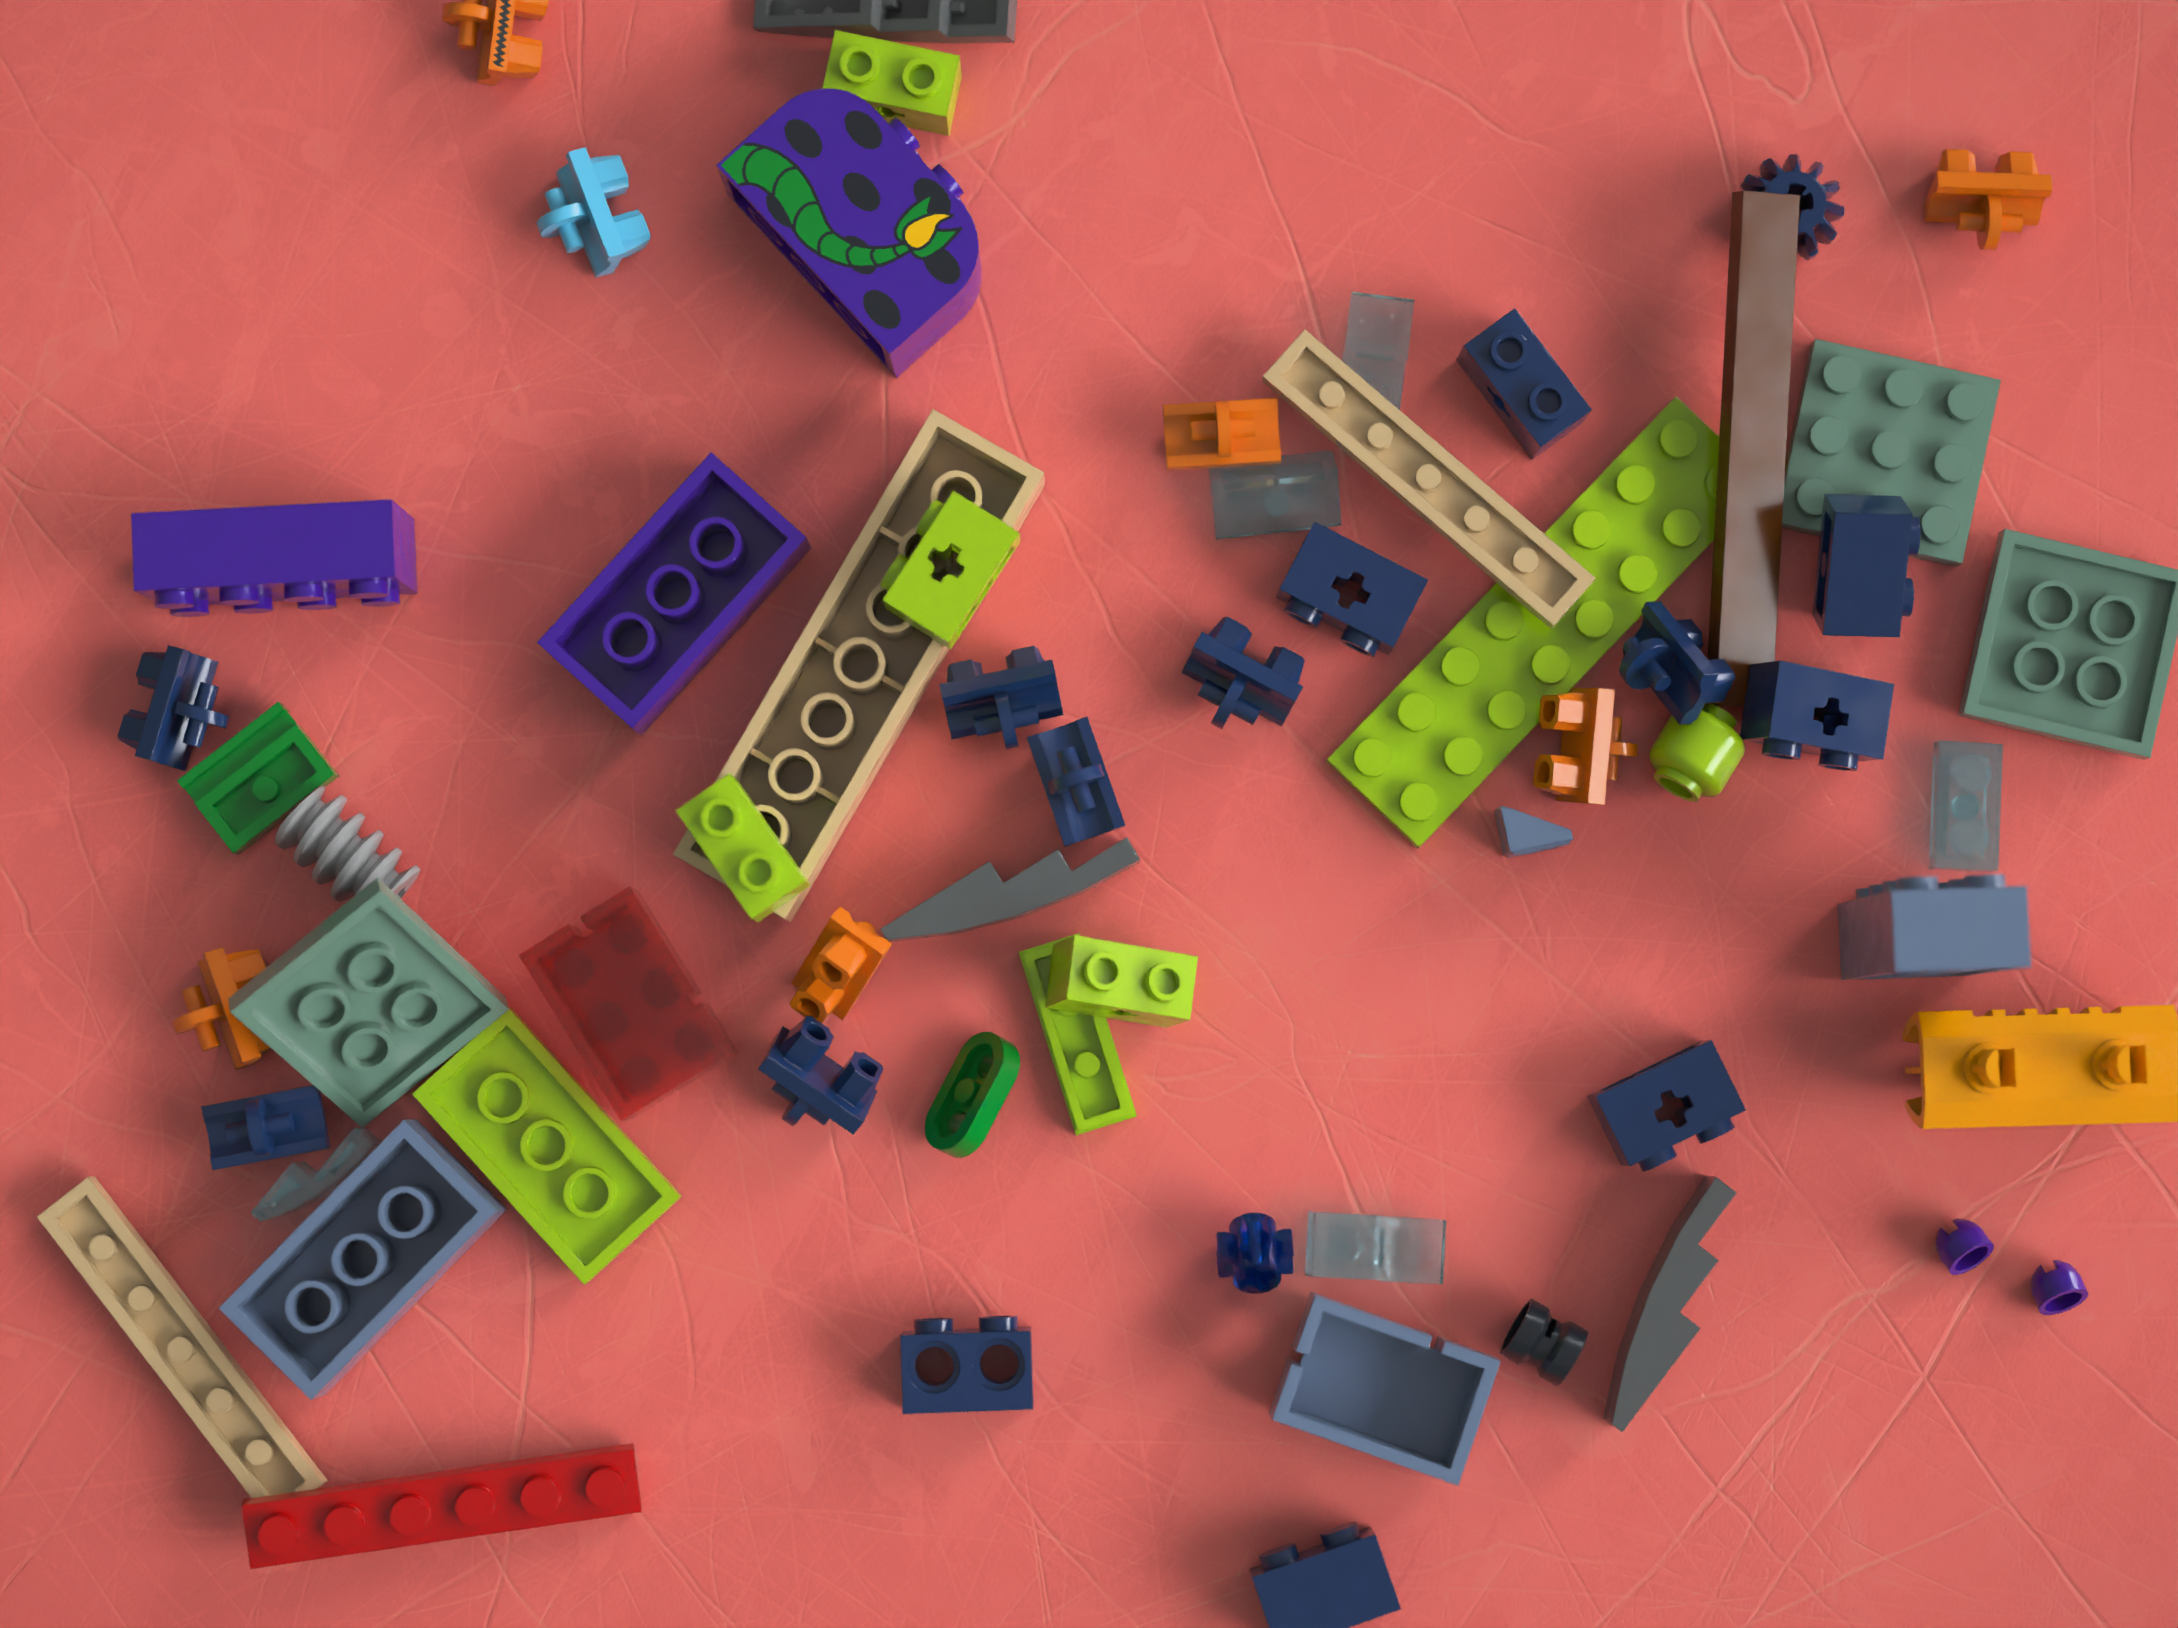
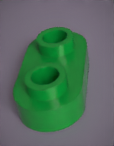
[925,1032,1020,1158]

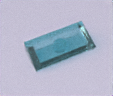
[1208,451,1341,539]

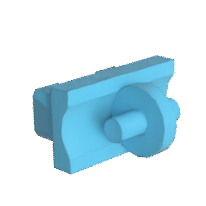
[536,147,651,278]

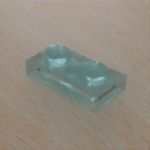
[1929,741,2003,872]

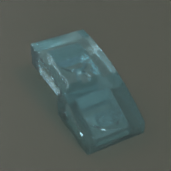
[1342,291,1414,410]
[251,1128,382,1221]
[1305,1211,1446,1284]

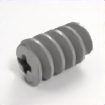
[275,786,421,902]

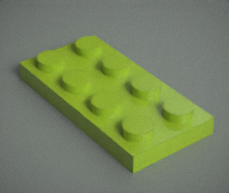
[412,1007,682,1285]

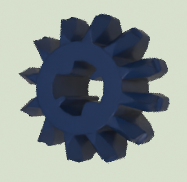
[1741,154,1844,260]

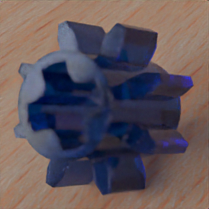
[1216,1213,1294,1294]

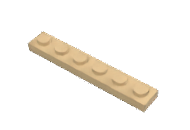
[1262,329,1595,629]
[37,1176,328,1498]

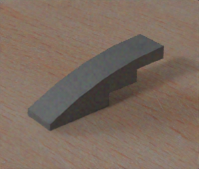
[753,0,1017,43]
[880,837,1140,942]
[1603,1175,1737,1432]

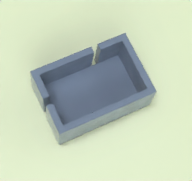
[1268,1291,1501,1485]

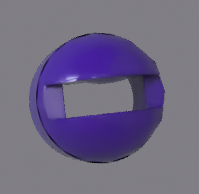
[1936,1218,1994,1275]
[2030,1260,2088,1315]

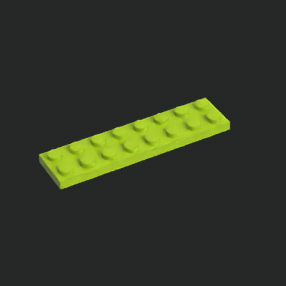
[1326,397,1719,849]

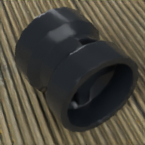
[1500,1298,1588,1387]

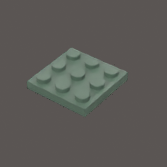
[1782,339,2001,567]
[1958,529,2178,760]
[228,877,509,1128]

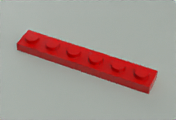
[241,1443,642,1569]

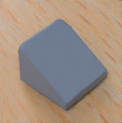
[1494,806,1573,858]

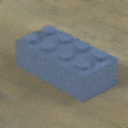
[1838,874,2031,980]
[219,1119,508,1400]

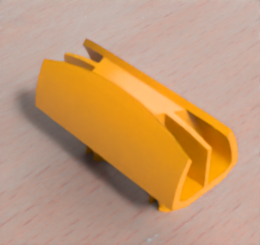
[1902,1005,2178,1129]

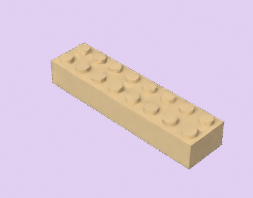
[673,409,1045,922]

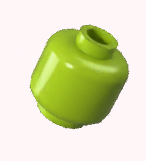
[1649,703,1745,802]

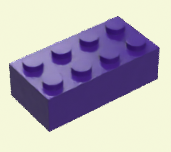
[537,452,812,735]
[131,499,417,617]

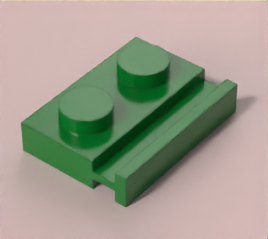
[177,702,339,855]

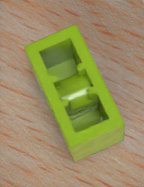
[822,30,962,136]
[880,490,1021,650]
[676,773,811,922]
[1045,935,1198,1028]

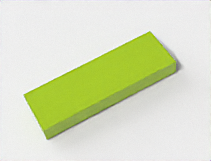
[1019,933,1137,1135]

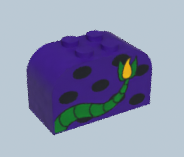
[716,88,982,378]

